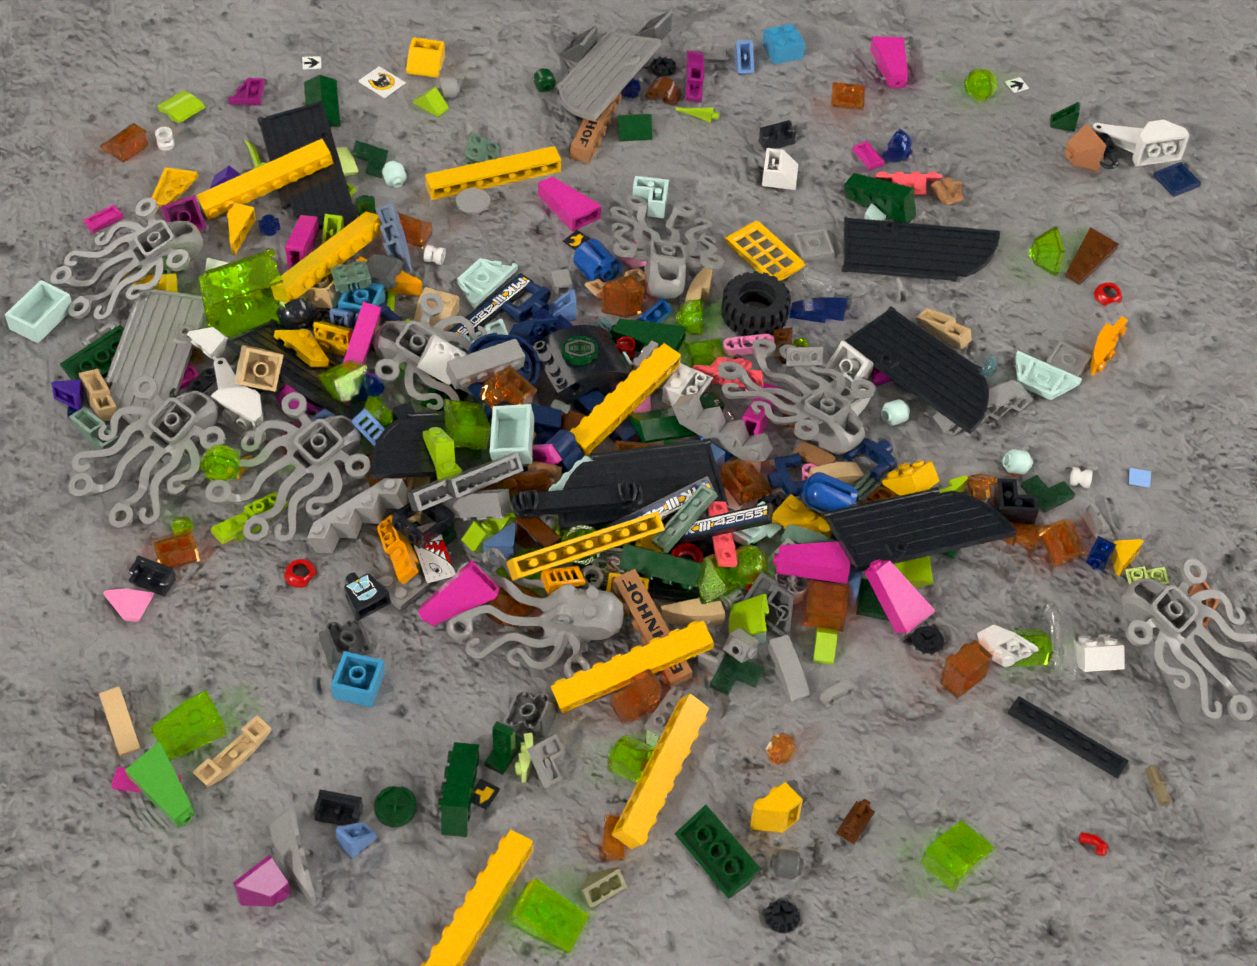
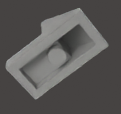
[698,642,728,675]

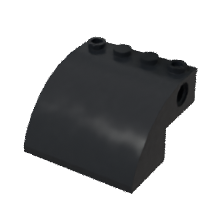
[532,325,632,405]

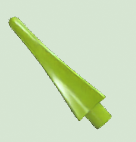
[676,107,720,123]

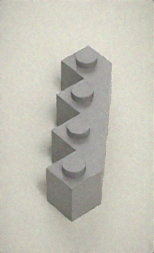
[933,380,1033,437]
[672,393,772,463]
[307,478,408,553]

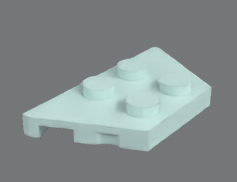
[457,258,518,309]
[1015,351,1082,400]

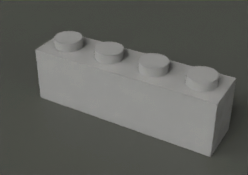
[446,339,525,390]
[435,489,512,521]

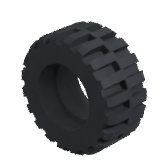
[721,271,791,336]

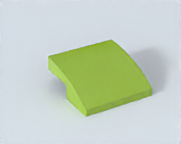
[157,90,206,123]
[893,556,934,588]
[729,594,769,636]

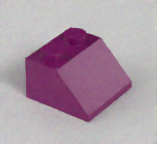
[159,195,207,231]

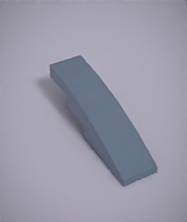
[376,202,412,273]

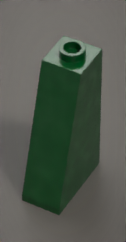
[610,318,686,353]

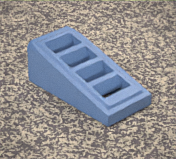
[351,408,385,446]

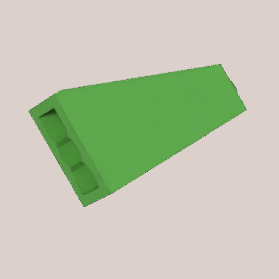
[125,742,195,829]

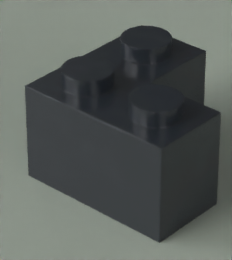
[993,478,1039,525]

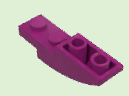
[685,50,704,103]

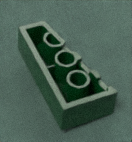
[844,173,916,223]
[619,544,709,590]
[437,742,479,837]

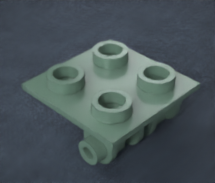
[464,132,500,165]
[330,261,372,293]

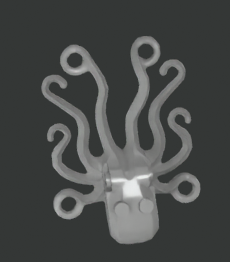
[610,195,724,299]
[50,198,203,321]
[372,293,488,411]
[718,339,876,455]
[69,376,226,529]
[206,392,371,542]
[446,548,624,679]
[1121,559,1257,722]

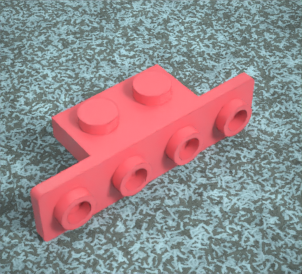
[873,172,942,196]
[692,357,764,388]
[707,501,738,567]

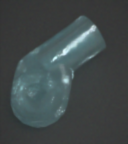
[980,355,997,376]

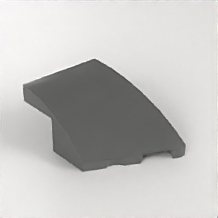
[743,571,794,637]

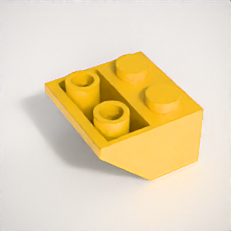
[406,37,445,78]
[313,321,354,356]
[882,460,940,496]
[750,782,803,833]

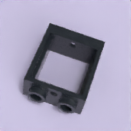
[391,502,455,549]

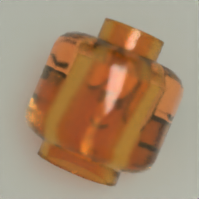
[766,732,797,765]

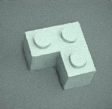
[632,176,669,218]

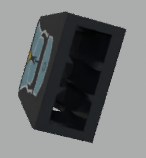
[344,572,390,621]

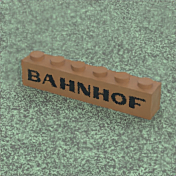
[570,93,622,163]
[612,569,692,689]

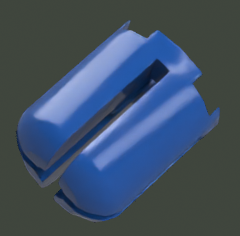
[573,239,623,283]
[801,472,857,514]

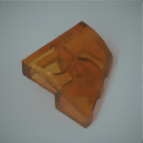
[1001,522,1047,550]

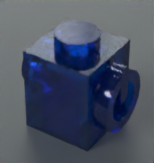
[1086,536,1116,572]

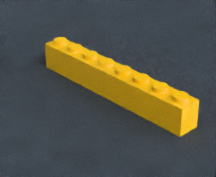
[196,139,333,220]
[425,146,561,200]
[270,212,382,303]
[570,343,681,456]
[506,511,665,581]
[551,620,714,714]
[611,694,709,849]
[421,829,533,966]

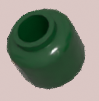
[533,68,556,92]
[699,392,725,413]

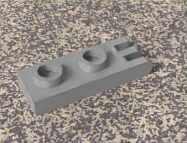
[645,686,688,737]

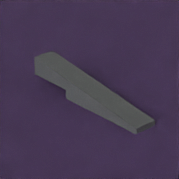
[407,452,524,512]

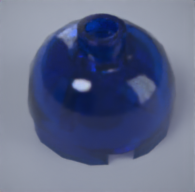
[881,128,913,163]

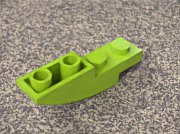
[211,492,288,544]

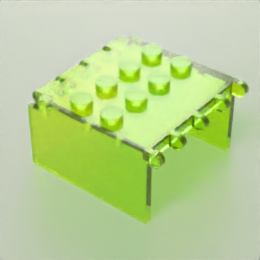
[198,249,283,338]

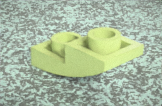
[336,147,359,176]
[1125,566,1169,586]
[515,733,533,783]

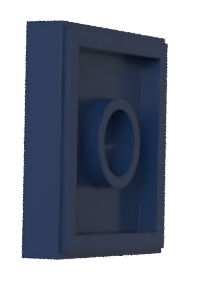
[1153,162,1201,197]

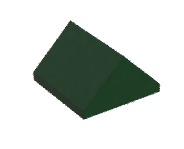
[616,114,653,142]

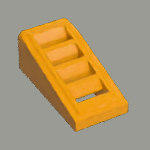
[540,566,586,594]

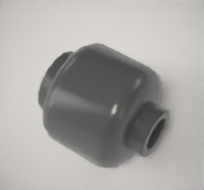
[770,849,804,880]

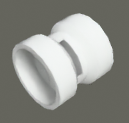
[155,127,174,151]
[424,245,446,265]
[1069,467,1093,489]

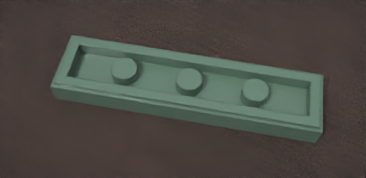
[651,484,718,553]

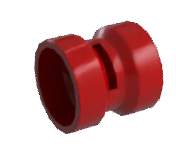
[617,337,635,361]

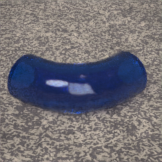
[352,372,385,400]

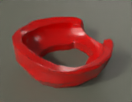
[1094,282,1122,306]
[671,543,704,562]
[284,559,316,588]

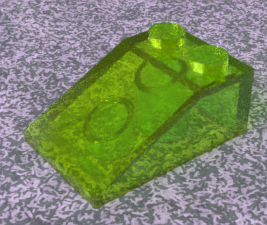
[444,399,491,450]
[150,690,227,761]
[921,820,995,892]
[506,878,590,954]

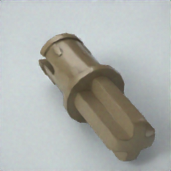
[1145,765,1172,807]

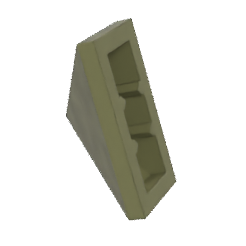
[581,867,627,909]

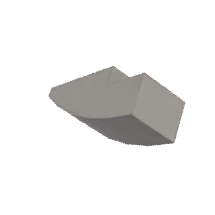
[768,634,810,702]

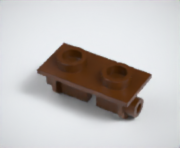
[774,327,792,364]
[836,799,875,844]

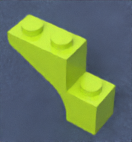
[423,427,462,480]
[461,507,516,553]

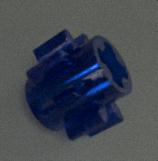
[621,78,641,98]
[258,214,280,236]

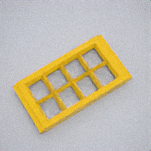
[724,221,806,281]

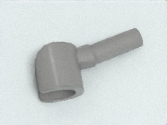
[896,277,908,303]
[1071,459,1098,476]

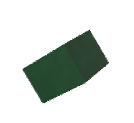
[1050,102,1080,132]

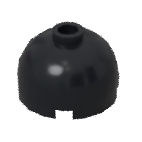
[276,298,314,330]

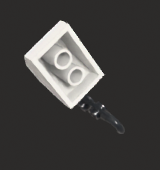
[1092,120,1190,169]
[169,358,266,443]

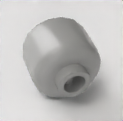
[435,77,460,98]

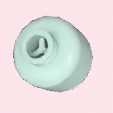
[382,161,407,188]
[881,399,910,426]
[1003,449,1033,475]

